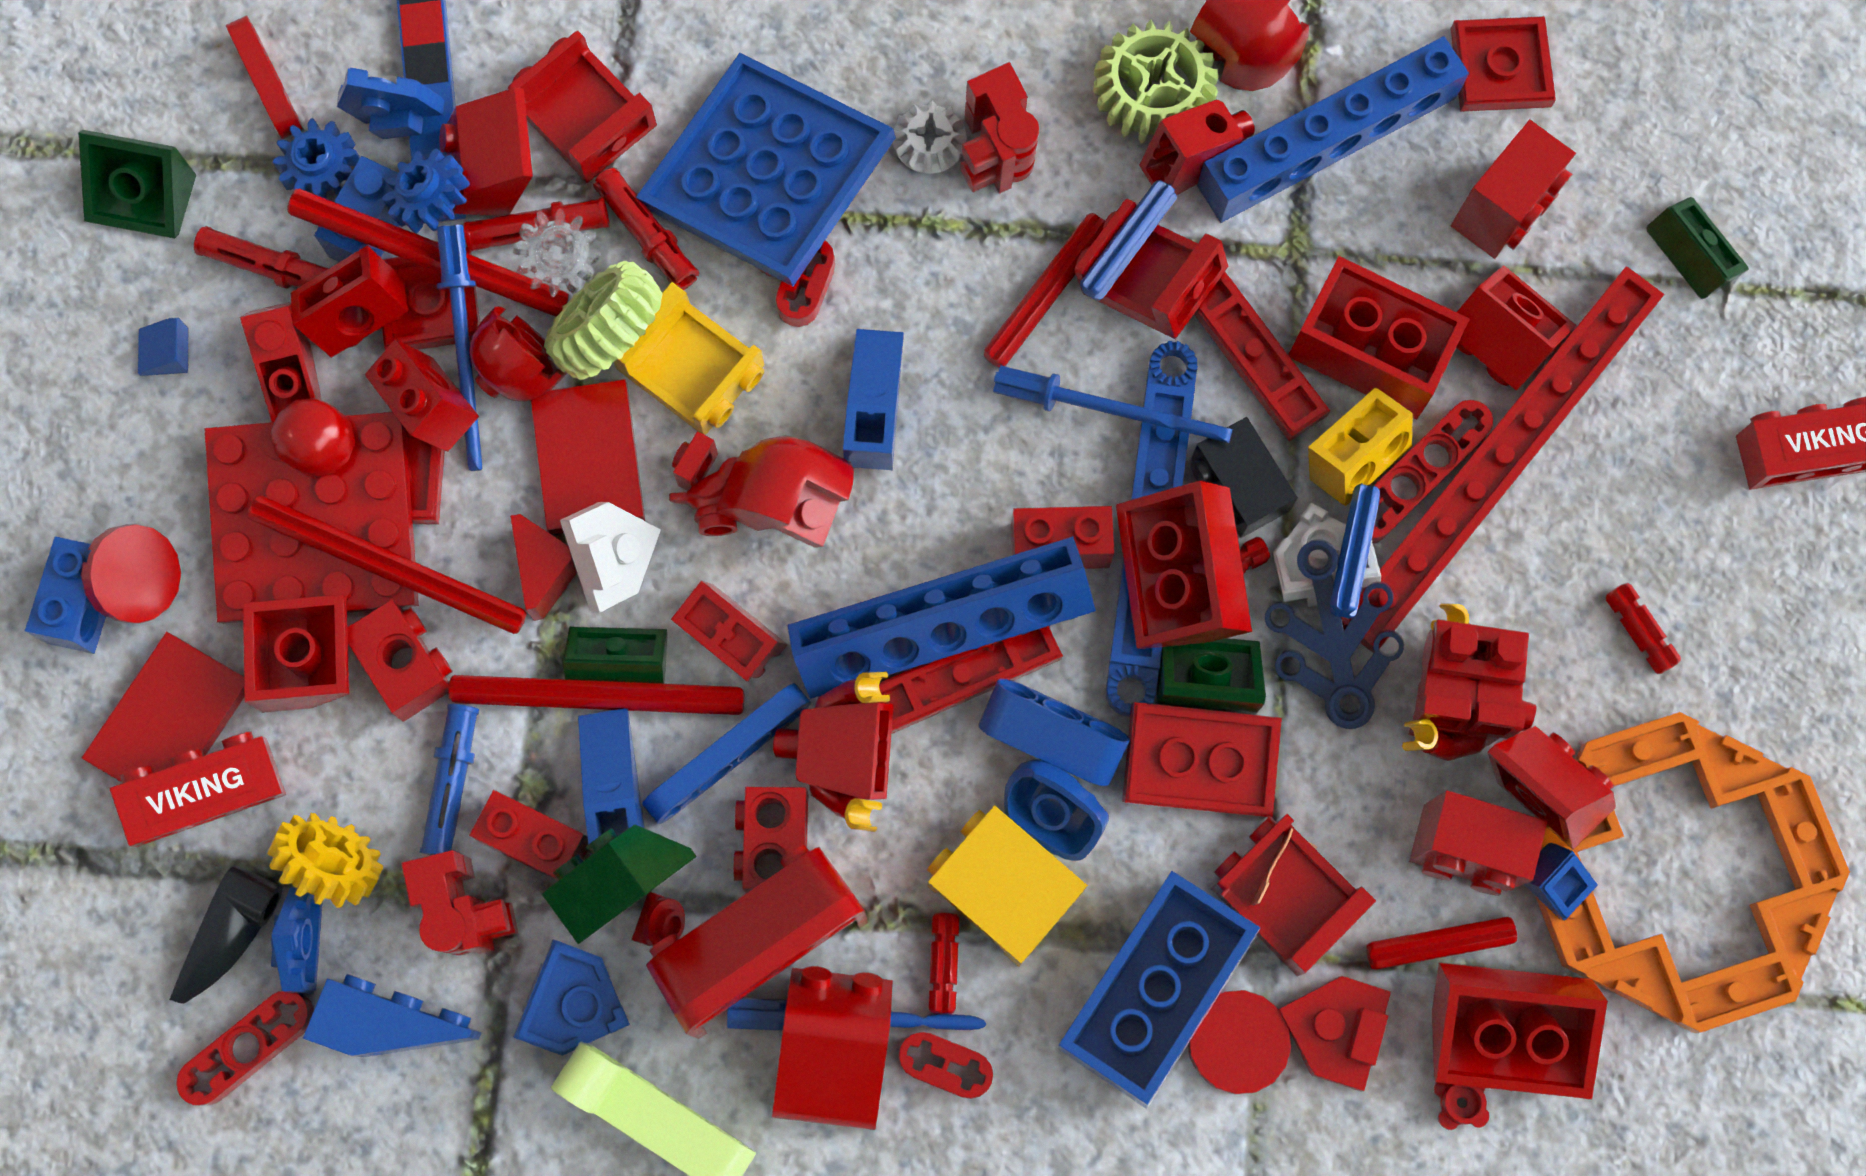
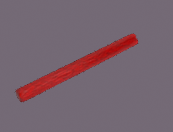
[287,189,569,317]
[247,495,527,634]
[448,675,745,715]

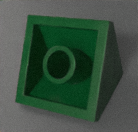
[78,130,196,239]
[1156,638,1266,715]

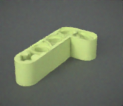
[551,1041,756,1176]

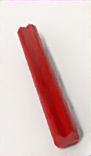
[984,213,1105,368]

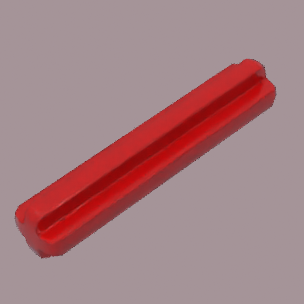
[1366,917,1517,970]

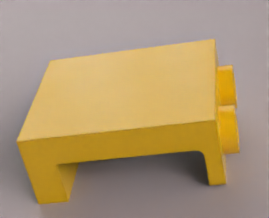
[614,282,765,435]
[927,805,1088,967]

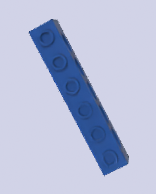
[1197,36,1469,223]
[787,537,1096,699]

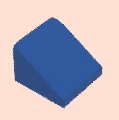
[138,317,189,376]
[1524,843,1598,921]

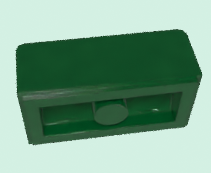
[1646,197,1749,299]
[563,626,668,684]

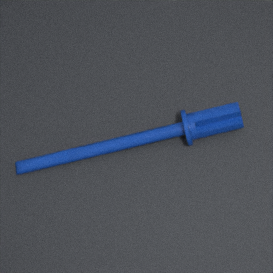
[436,225,482,471]
[993,365,1233,443]
[727,998,987,1031]

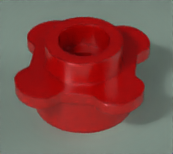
[1434,1083,1489,1130]

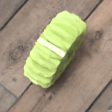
[1093,19,1219,144]
[544,261,663,380]

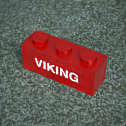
[1736,397,1866,490]
[109,731,286,847]

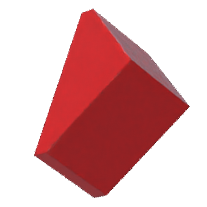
[510,514,577,621]

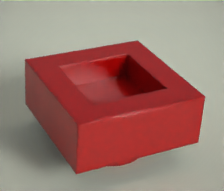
[672,431,718,491]

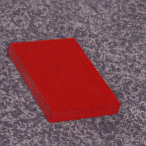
[531,379,646,535]
[81,631,245,783]
[1122,702,1282,818]

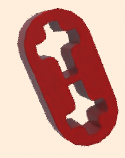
[776,241,835,327]
[899,1032,993,1099]

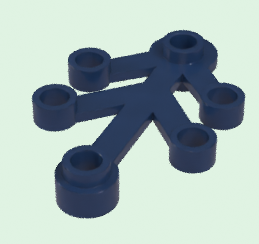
[1265,539,1404,729]

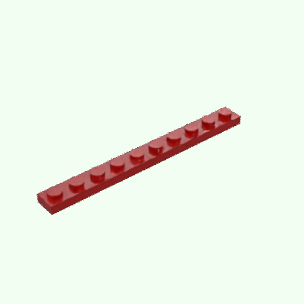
[1341,266,1665,653]

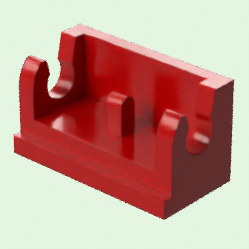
[671,581,788,682]

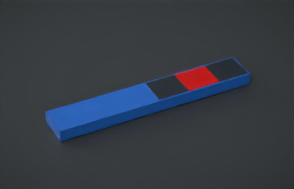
[397,0,467,224]

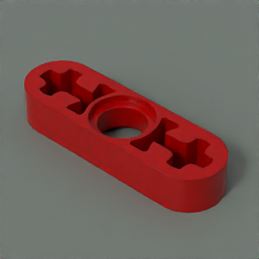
[226,15,304,140]
[176,991,314,1106]

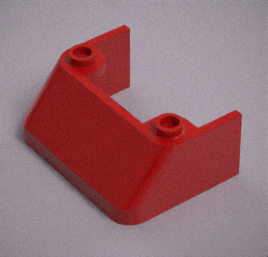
[646,845,868,1039]

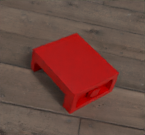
[507,30,657,183]
[1074,199,1229,340]
[1211,814,1376,976]

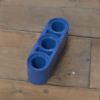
[978,679,1130,786]

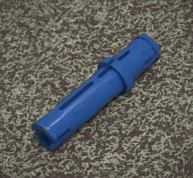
[419,704,479,855]

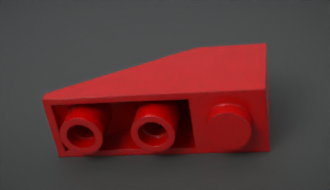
[240,302,322,422]

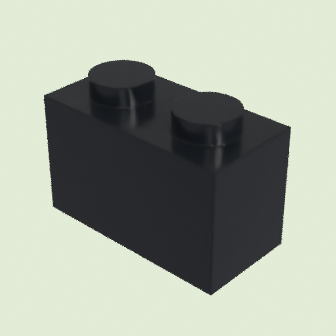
[1191,417,1298,538]

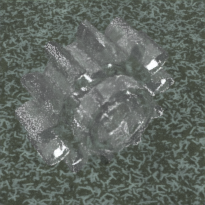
[513,208,601,297]

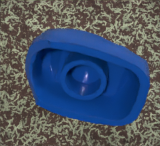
[1004,759,1109,861]

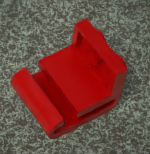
[772,966,893,1130]

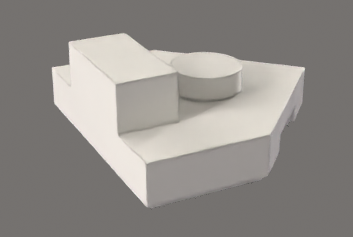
[560,502,661,612]
[1273,503,1381,607]

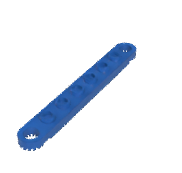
[1105,341,1198,717]

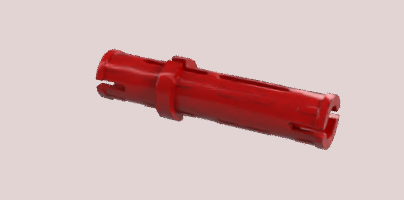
[593,168,700,290]
[464,197,610,252]
[194,226,330,289]

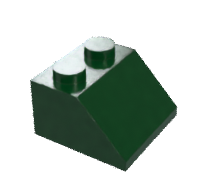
[542,824,697,944]

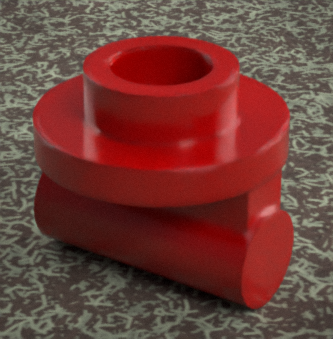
[631,892,685,947]

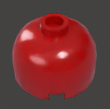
[469,306,567,402]

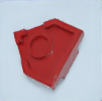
[1279,976,1391,1092]

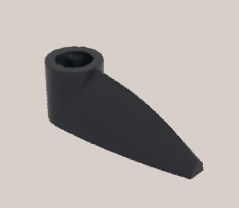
[169,865,283,1004]

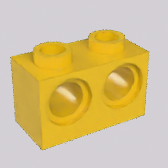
[1308,387,1413,507]

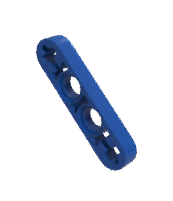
[642,683,811,824]

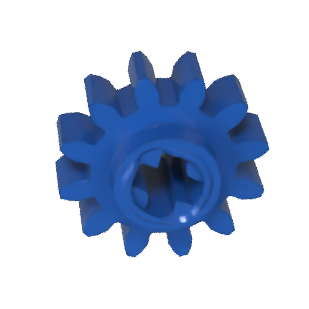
[273,118,360,199]
[382,148,470,234]

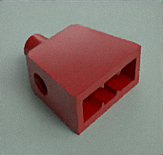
[1139,99,1255,195]

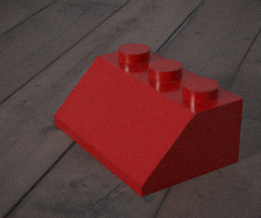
[1288,256,1470,420]
[1116,480,1252,649]
[1432,963,1608,1099]

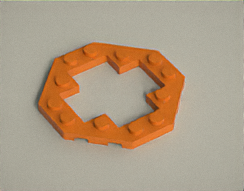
[1535,712,1850,1033]

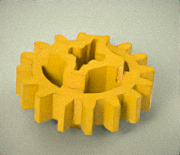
[267,813,383,908]

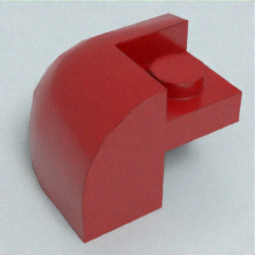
[1190,0,1309,91]
[716,435,854,548]

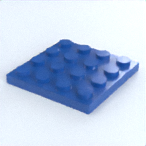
[636,53,896,287]

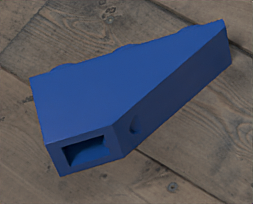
[843,329,904,471]
[578,708,645,856]
[303,974,482,1057]

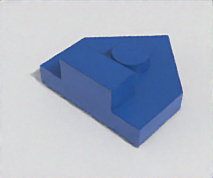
[337,67,444,139]
[271,887,323,995]
[513,939,630,1056]

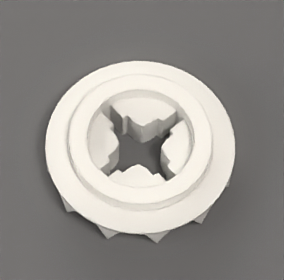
[893,100,967,174]

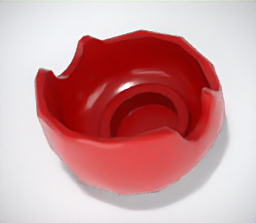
[271,398,355,477]

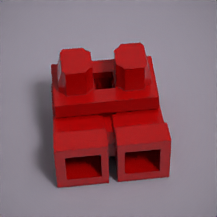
[960,62,1039,194]
[1414,619,1529,739]
[401,850,518,955]

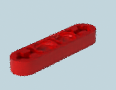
[1372,400,1493,543]

